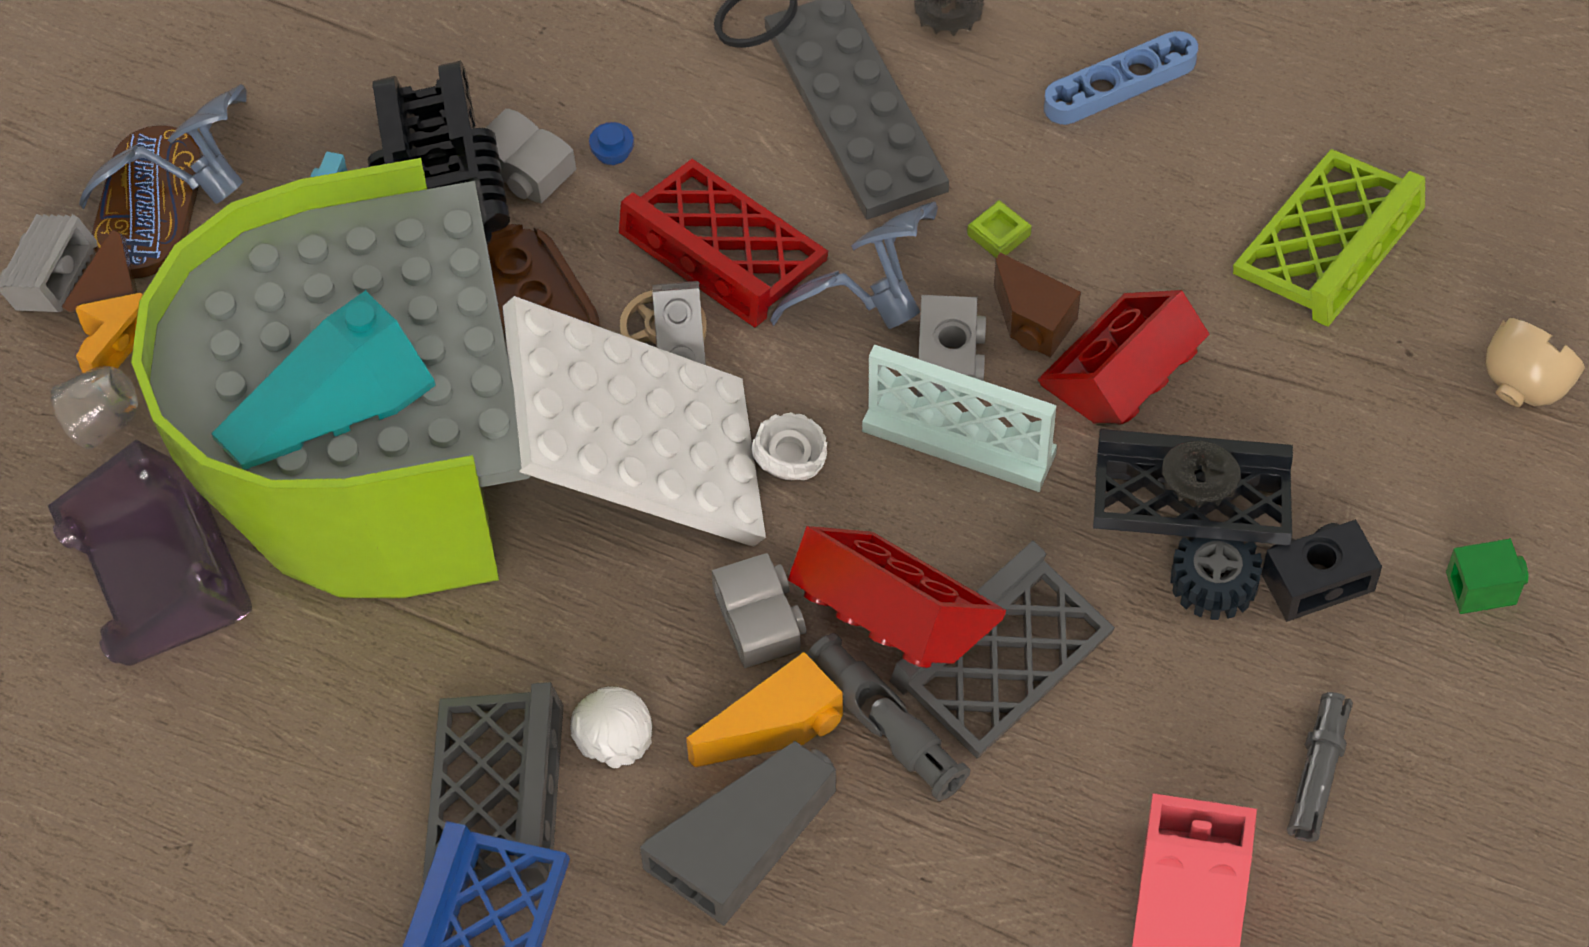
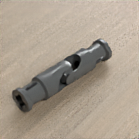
[807,633,970,802]

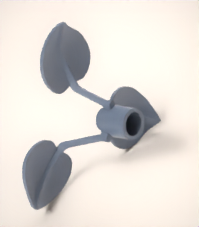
[79,84,247,210]
[770,201,938,329]

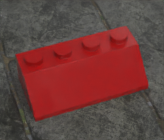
[788,526,1006,668]

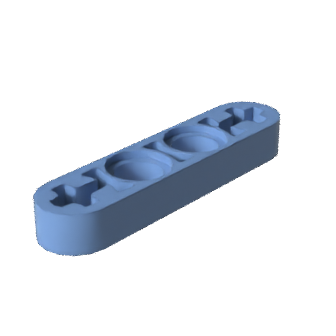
[1044,31,1198,125]

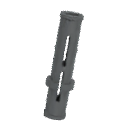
[1287,692,1353,842]

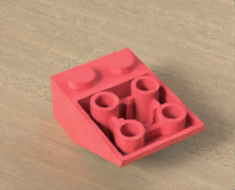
[1132,793,1257,947]

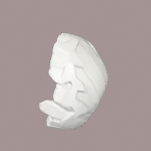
[752,412,827,480]
[570,687,652,768]

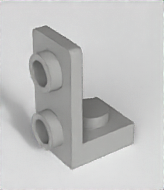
[652,281,706,365]

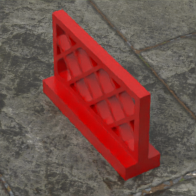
[618,158,829,328]

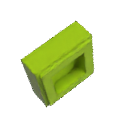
[967,200,1032,258]

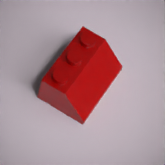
[1037,290,1210,425]

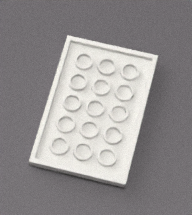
[503,296,766,547]

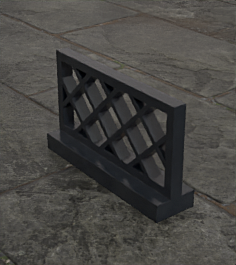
[1093,429,1293,545]

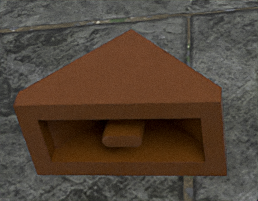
[62,229,138,313]

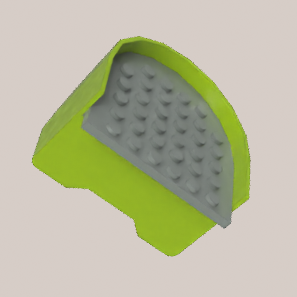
[131,158,530,598]

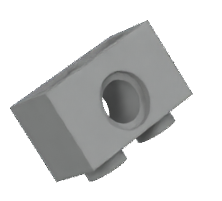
[917,295,986,397]

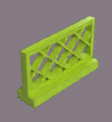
[1233,149,1425,327]

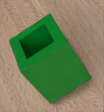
[1446,538,1529,614]

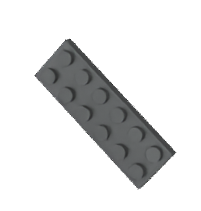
[765,0,949,220]

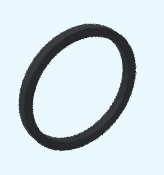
[714,0,798,48]

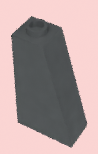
[640,741,836,926]

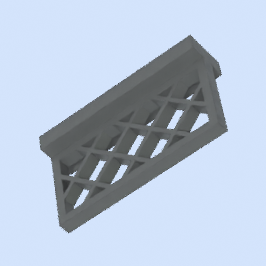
[890,540,1115,759]
[422,682,564,890]

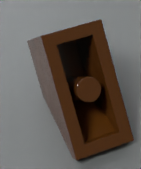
[994,253,1081,358]

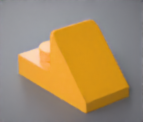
[75,293,143,389]

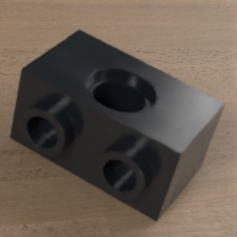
[1261,519,1382,622]

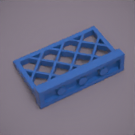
[403,821,570,947]

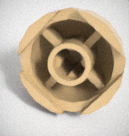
[1485,318,1585,407]

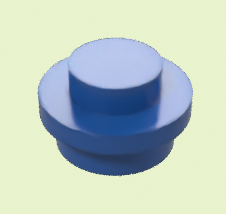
[589,122,634,165]

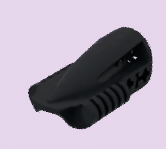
[367,60,510,245]

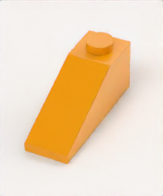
[686,652,843,768]

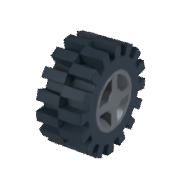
[1170,537,1262,620]

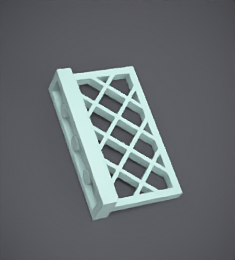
[862,344,1057,492]

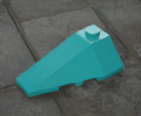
[211,290,436,470]

